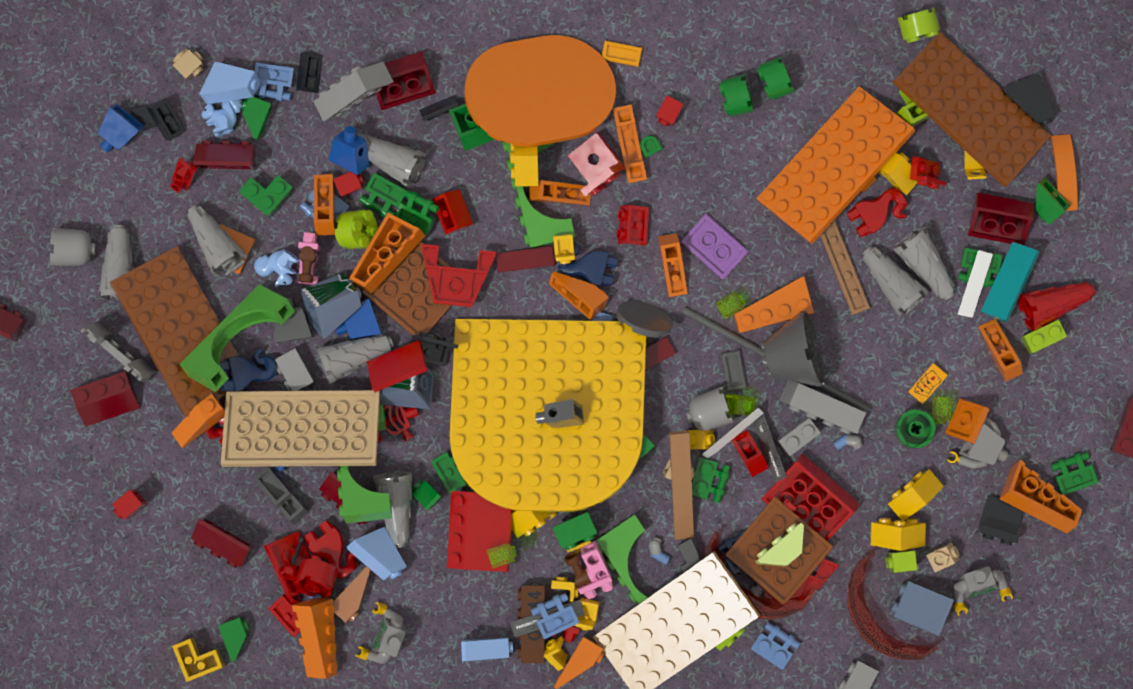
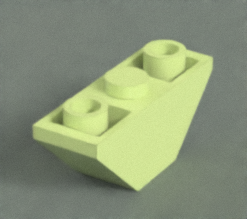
[755,523,804,567]

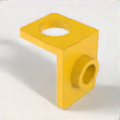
[964,150,987,180]

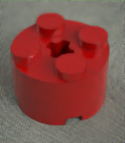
[294,555,338,598]

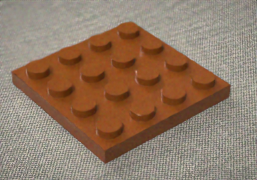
[362,242,452,336]
[724,497,833,606]

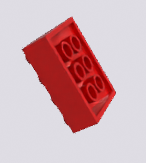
[761,453,860,541]
[447,491,513,572]

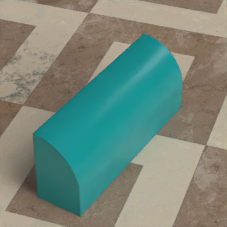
[981,242,1040,323]

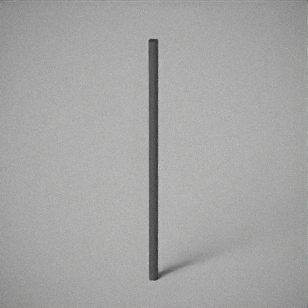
[682,307,871,414]

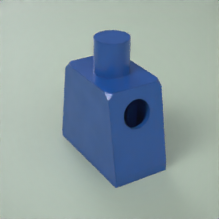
[98,103,145,152]
[329,126,369,175]
[335,299,382,340]

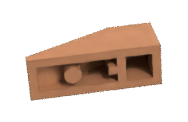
[333,566,371,623]

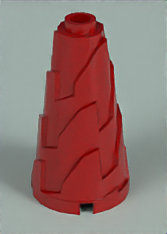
[1018,282,1095,331]

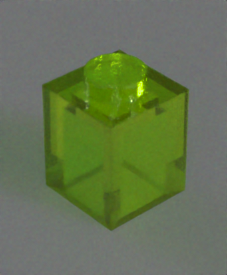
[715,292,746,320]
[725,394,756,416]
[930,396,953,424]
[486,542,517,568]

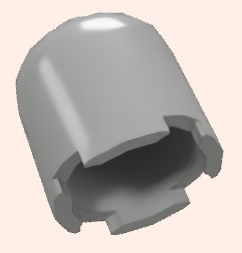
[50,228,95,266]
[686,387,734,431]

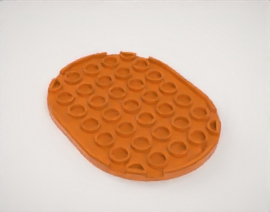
[464,35,616,147]

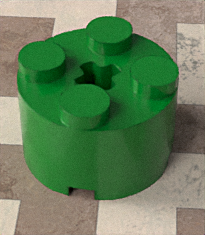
[757,56,795,100]
[719,74,754,117]
[894,409,936,448]

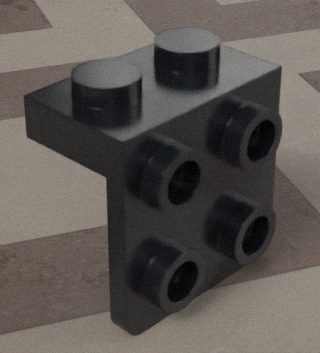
[410,332,459,366]
[977,496,1023,546]

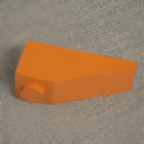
[314,174,335,236]
[529,180,591,206]
[658,233,688,297]
[549,271,609,320]
[978,319,1023,382]
[171,394,225,448]
[554,636,604,689]

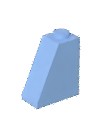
[199,62,260,104]
[347,527,407,580]
[461,637,513,661]

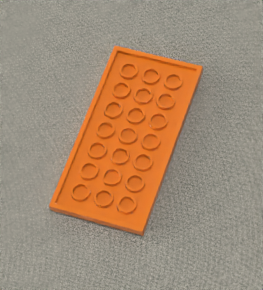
[756,86,915,244]

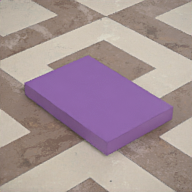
[681,214,749,280]

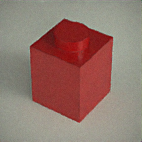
[656,96,684,127]
[333,172,364,198]

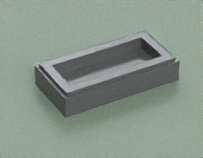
[721,350,747,391]

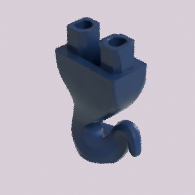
[558,242,618,287]
[220,348,277,392]

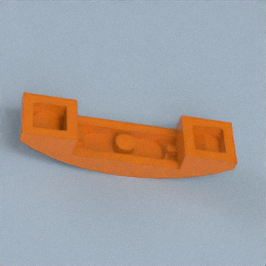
[613,104,647,184]
[1051,134,1078,211]

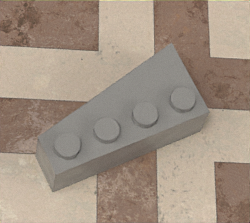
[313,62,393,122]
[780,381,866,435]

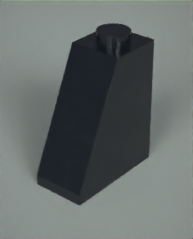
[1001,74,1056,126]

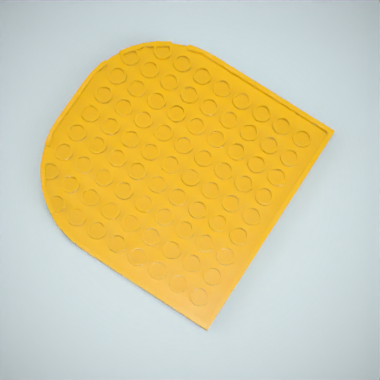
[450,319,647,512]

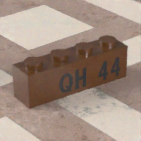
[517,585,545,663]

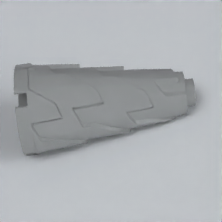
[358,133,426,188]
[187,205,247,278]
[98,225,134,301]
[893,227,955,300]
[862,246,929,317]
[316,334,394,384]
[373,471,412,548]

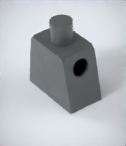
[275,298,313,343]
[536,399,584,428]

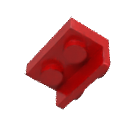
[910,157,946,189]
[616,205,649,246]
[268,594,302,637]

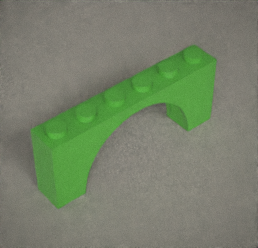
[502,141,575,248]
[180,284,295,392]
[337,404,393,523]
[597,514,648,604]

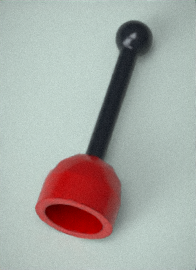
[281,536,305,580]

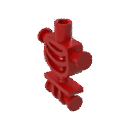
[378,405,419,442]

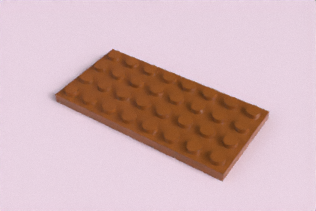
[892,31,1051,188]
[109,246,239,417]

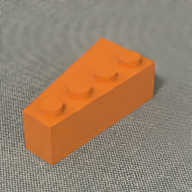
[349,213,425,294]
[733,276,814,334]
[1000,460,1082,534]
[292,597,338,679]

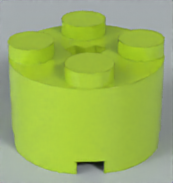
[897,8,940,43]
[335,210,378,249]

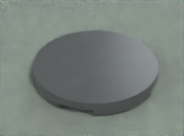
[616,301,673,338]

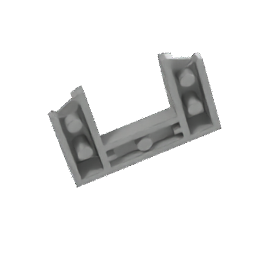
[81,322,156,382]

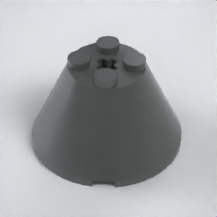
[761,311,825,387]

